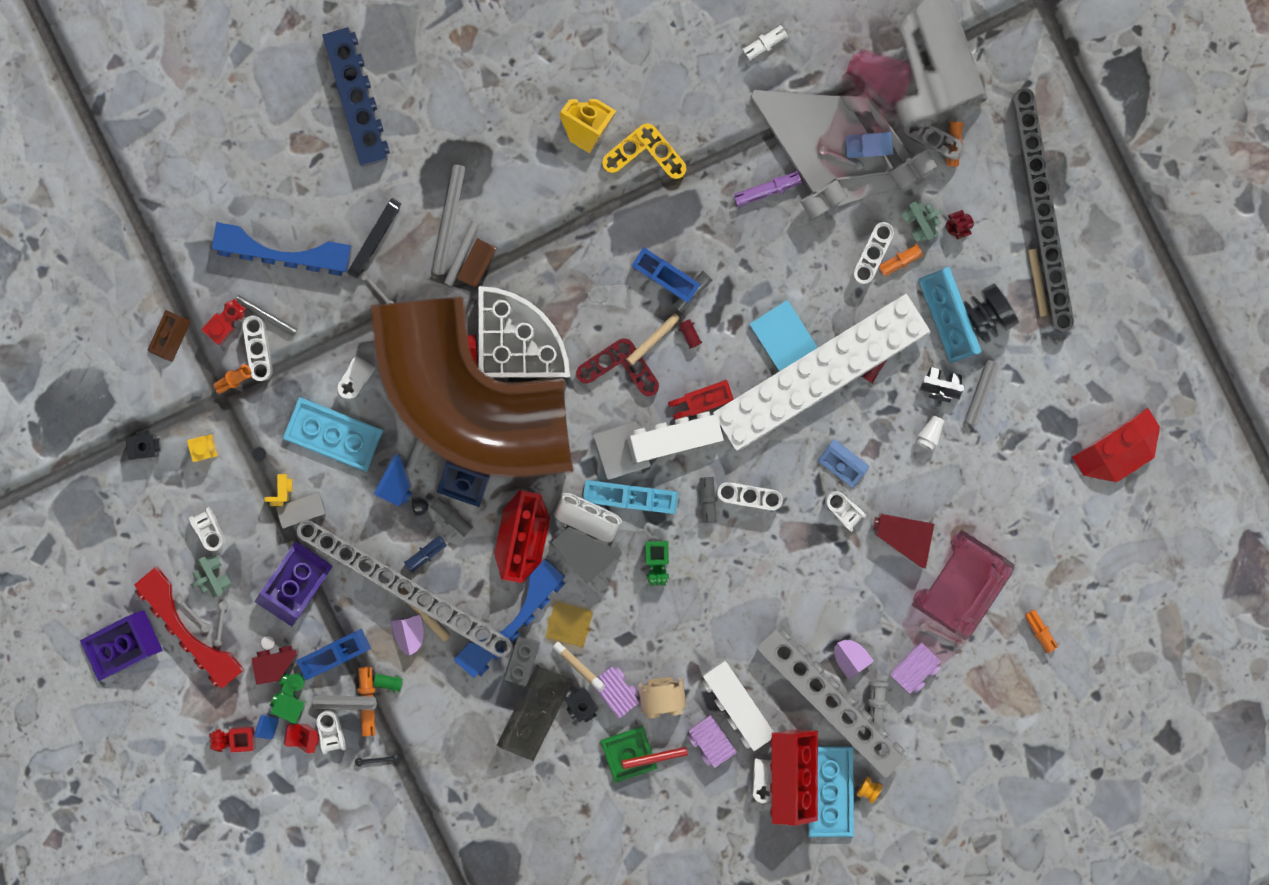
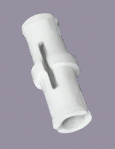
[742,25,788,61]

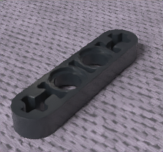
[347,198,402,279]

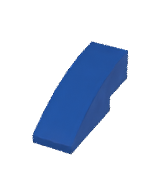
[631,247,700,303]
[296,628,372,681]

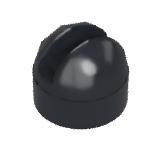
[411,497,429,516]

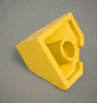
[559,99,616,153]

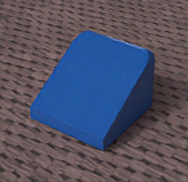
[254,713,279,739]

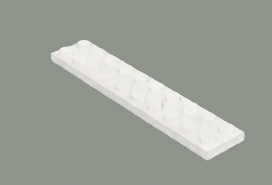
[713,293,931,452]

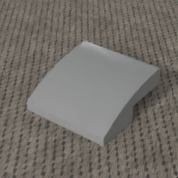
[593,420,651,480]

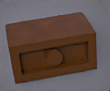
[457,238,497,289]

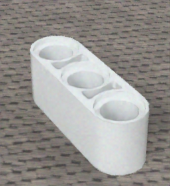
[853,222,894,285]
[243,316,273,381]
[717,482,783,510]
[554,493,622,542]

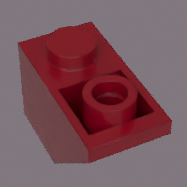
[251,645,299,685]

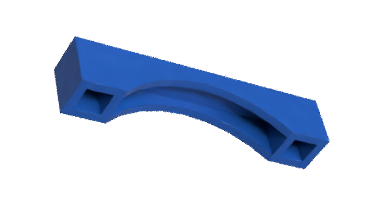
[212,222,352,276]
[454,558,565,678]

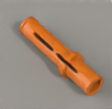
[357,667,376,736]

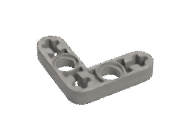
[903,125,964,160]

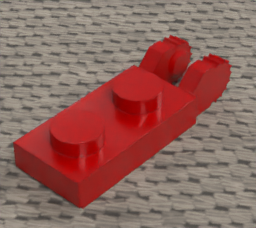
[668,380,734,420]

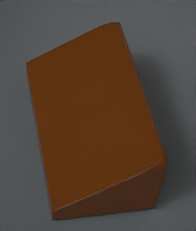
[147,310,191,362]

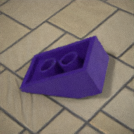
[254,541,333,627]
[80,610,163,681]

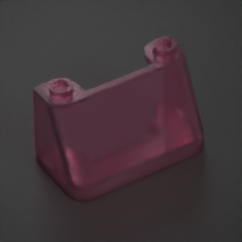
[846,49,912,117]
[912,529,1015,640]

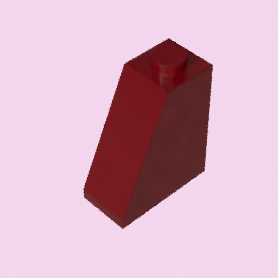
[872,513,935,568]

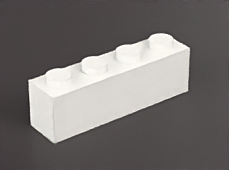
[626,411,723,463]
[702,660,774,751]

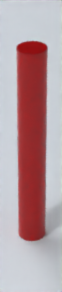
[621,747,688,770]

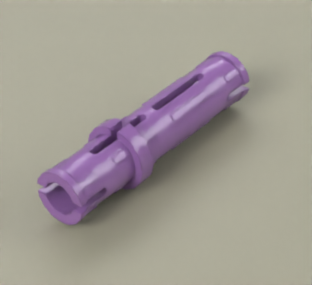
[734,171,802,208]

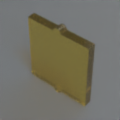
[546,601,593,648]

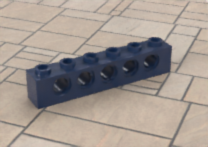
[322,27,390,167]

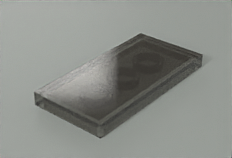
[496,664,574,761]

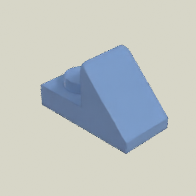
[846,132,893,158]

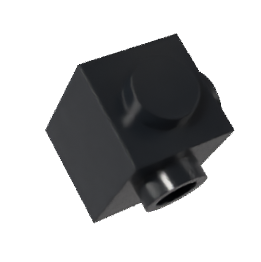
[126,430,161,460]
[565,686,599,723]

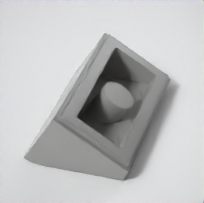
[276,492,327,529]

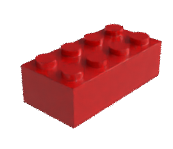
[770,729,818,826]

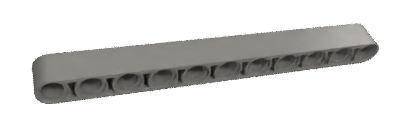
[297,520,513,658]

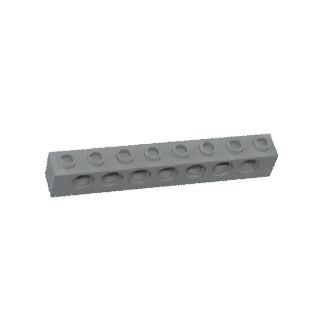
[757,628,906,778]

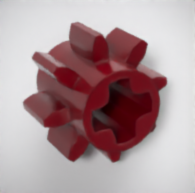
[946,210,974,240]

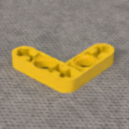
[602,123,686,179]

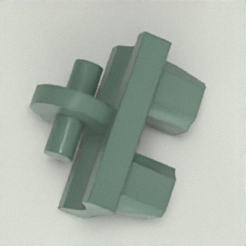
[902,199,942,242]
[190,555,231,598]

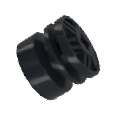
[963,283,1019,344]

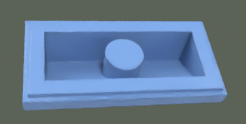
[817,439,869,488]

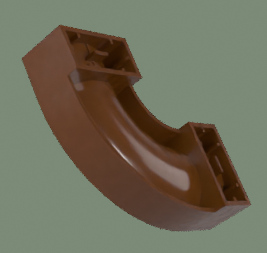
[371,296,573,477]

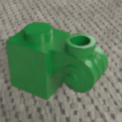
[646,541,669,587]
[270,673,307,724]

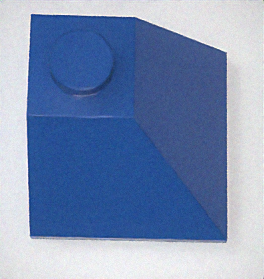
[374,453,413,506]

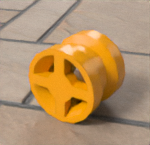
[857,776,883,804]

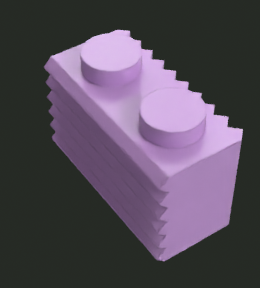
[889,641,941,694]
[592,666,640,719]
[687,714,737,768]

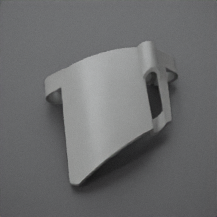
[896,0,988,127]
[750,90,937,220]

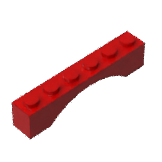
[134,567,245,689]

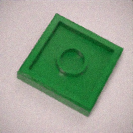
[600,725,658,783]

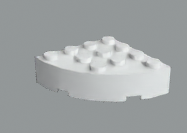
[479,286,571,378]

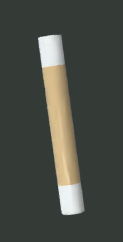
[553,642,606,692]

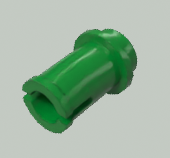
[373,673,403,693]

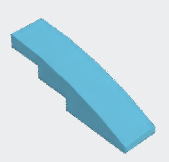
[583,480,679,514]

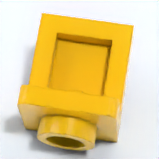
[264,474,293,506]

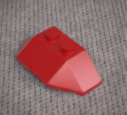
[1072,408,1160,483]
[494,490,550,583]

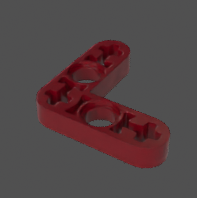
[576,338,659,396]

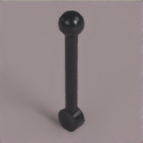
[355,754,402,767]

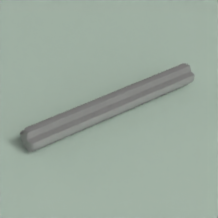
[432,164,465,276]

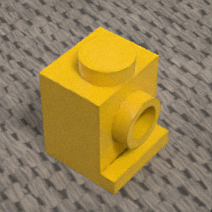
[187,434,218,462]

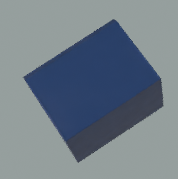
[437,460,491,507]

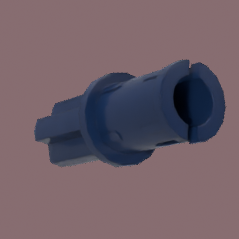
[404,536,447,573]

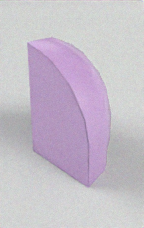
[390,614,424,655]
[834,640,874,680]

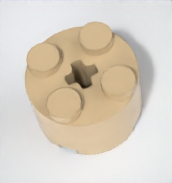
[638,677,686,718]

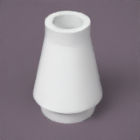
[916,416,945,451]

